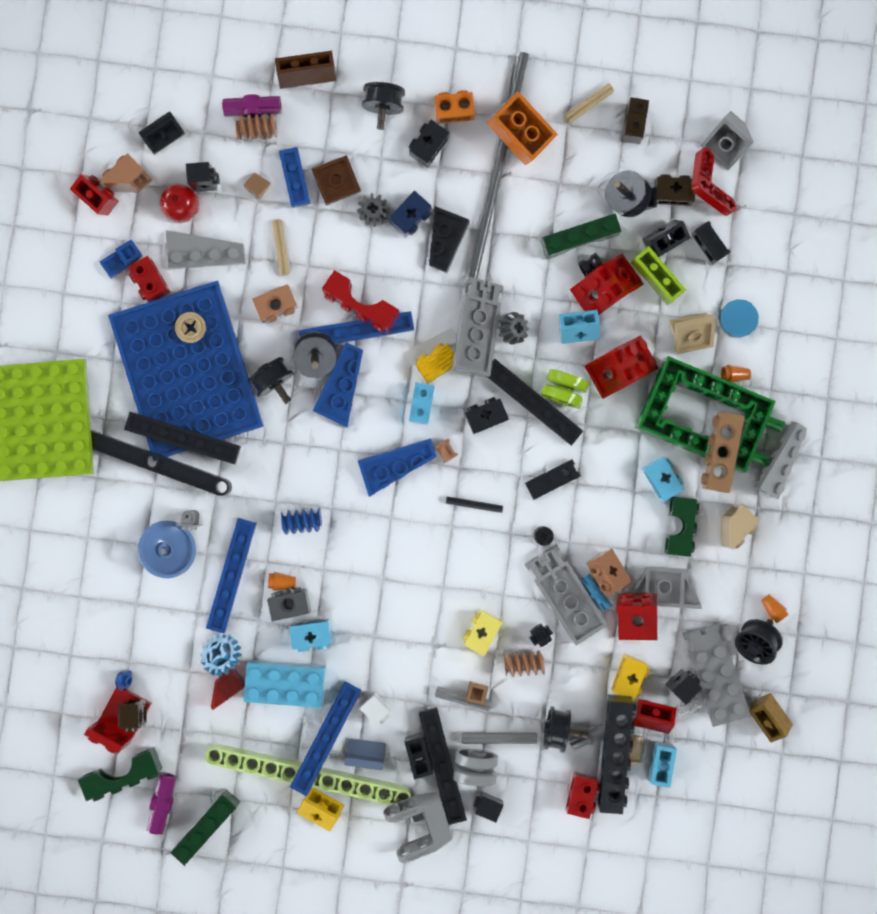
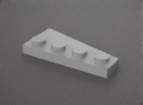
[166,230,246,269]
[753,421,807,499]

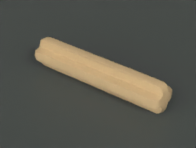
[564,83,614,124]
[272,219,290,276]

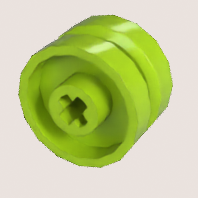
[540,369,589,409]

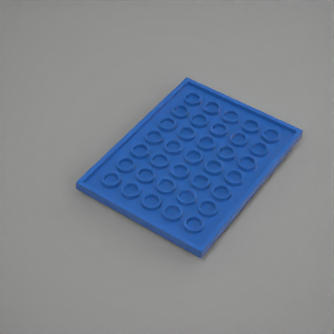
[108,281,264,461]

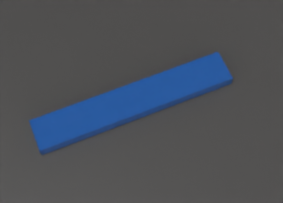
[298,311,414,344]
[206,518,257,634]
[290,681,362,796]

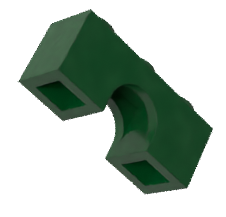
[664,497,699,557]

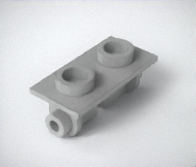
[176,510,203,531]

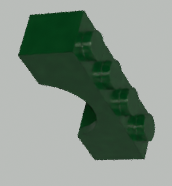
[541,213,622,260]
[78,747,163,802]
[170,789,240,866]

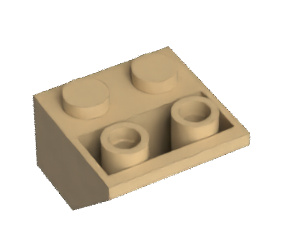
[721,504,760,550]

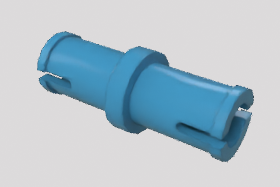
[580,573,613,612]

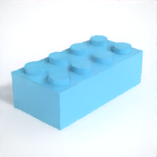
[244,660,326,708]

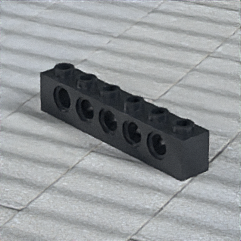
[598,695,636,814]

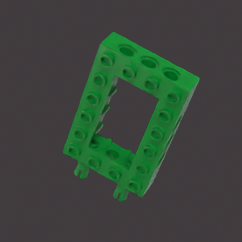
[635,356,785,473]

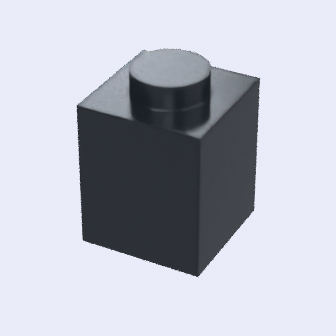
[473,791,504,823]

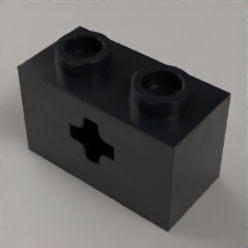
[408,119,450,168]
[186,162,220,192]
[642,220,691,257]
[464,397,509,435]
[665,668,703,705]
[404,732,433,780]

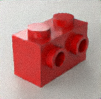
[70,174,119,216]
[128,256,171,302]
[632,699,677,734]
[565,771,601,819]

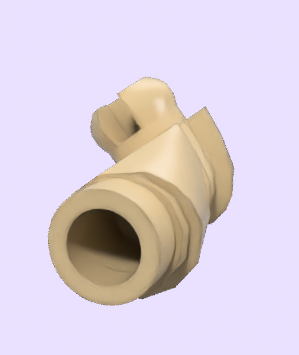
[628,735,644,767]

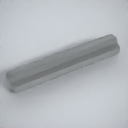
[435,687,491,711]

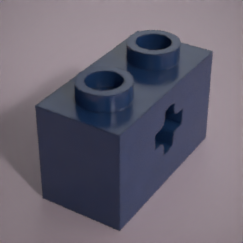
[389,190,432,237]

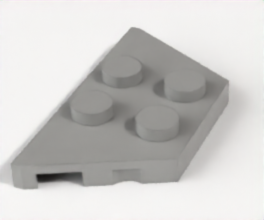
[631,566,702,609]

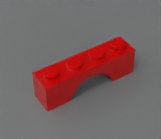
[322,270,400,334]

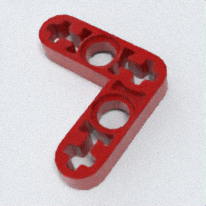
[691,147,737,216]

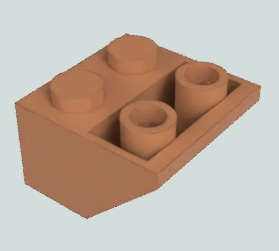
[99,153,153,193]

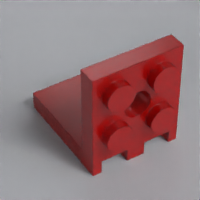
[570,253,644,316]
[584,335,659,399]
[616,593,658,640]
[84,687,152,754]

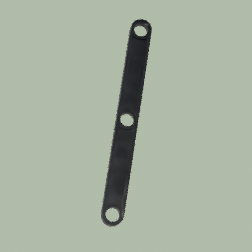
[91,429,232,496]

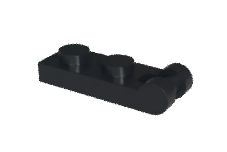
[525,459,581,500]

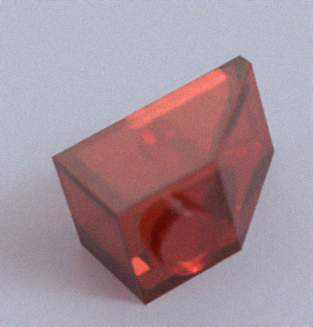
[210,668,245,710]

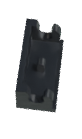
[138,111,185,155]
[691,221,731,265]

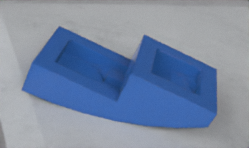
[99,239,142,279]

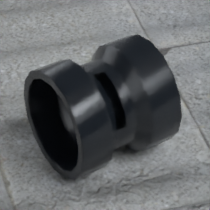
[578,253,603,277]
[533,526,554,546]

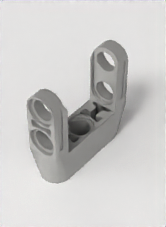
[383,792,452,863]

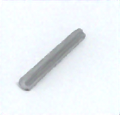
[461,733,537,744]

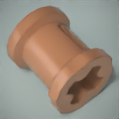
[434,439,458,464]

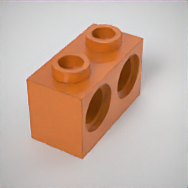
[434,90,475,124]

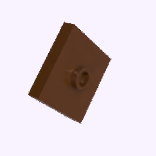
[311,155,361,206]

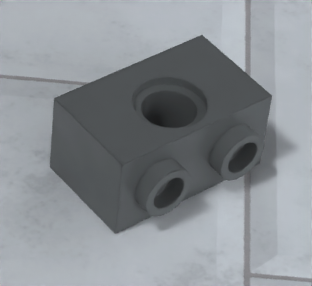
[267,587,312,622]

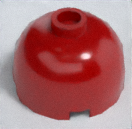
[159,183,199,223]

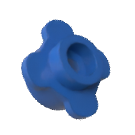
[115,670,132,691]

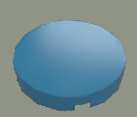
[719,299,759,338]

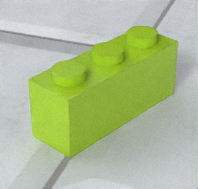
[630,246,686,306]

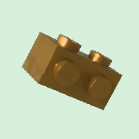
[749,693,793,743]

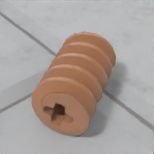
[235,113,277,140]
[504,650,545,677]

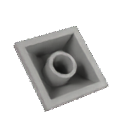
[700,111,754,170]

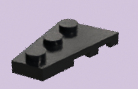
[429,206,470,273]

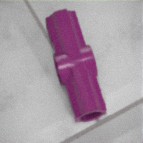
[222,94,282,118]
[146,773,177,835]

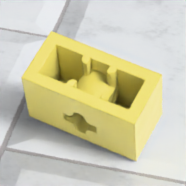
[462,609,503,656]

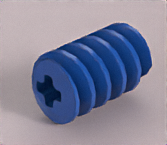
[281,507,322,535]

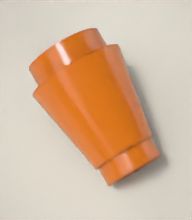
[721,365,751,383]
[268,571,296,591]
[761,594,789,624]

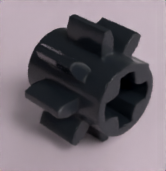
[529,623,553,647]

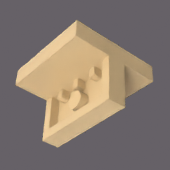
[669,313,716,355]

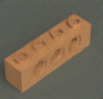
[701,411,745,493]

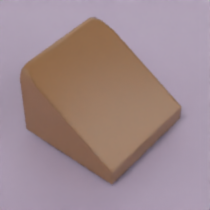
[243,173,271,199]
[465,681,488,706]

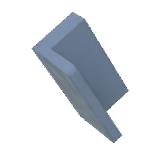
[344,738,386,770]

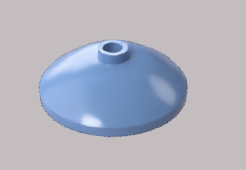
[138,521,196,579]

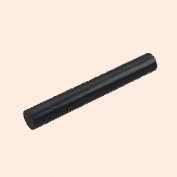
[446,496,503,513]

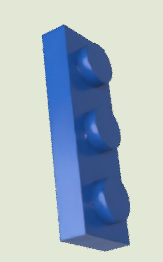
[279,147,311,208]

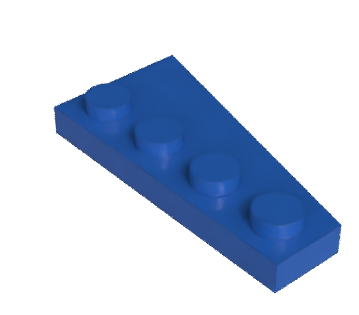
[313,342,363,427]
[358,438,437,497]

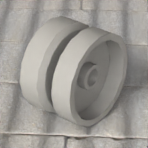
[453,749,498,787]

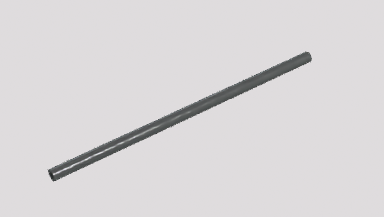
[465,52,529,293]

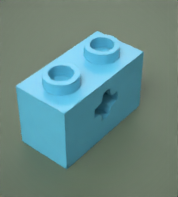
[559,310,600,344]
[409,383,435,425]
[642,457,684,502]
[289,619,332,652]
[647,741,677,788]

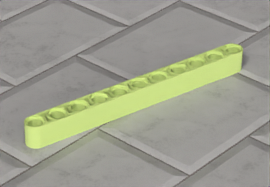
[205,744,412,805]

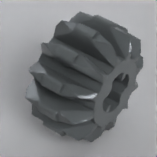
[357,193,390,227]
[497,312,530,345]

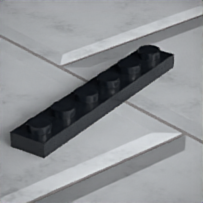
[488,358,583,446]
[124,412,242,465]
[419,707,467,825]

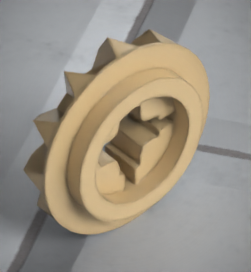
[175,312,206,343]

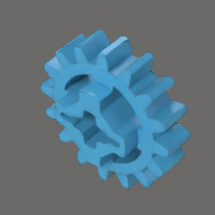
[200,633,242,676]

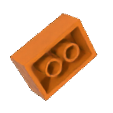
[486,91,558,165]

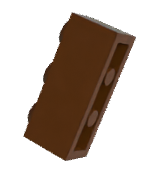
[275,50,336,89]

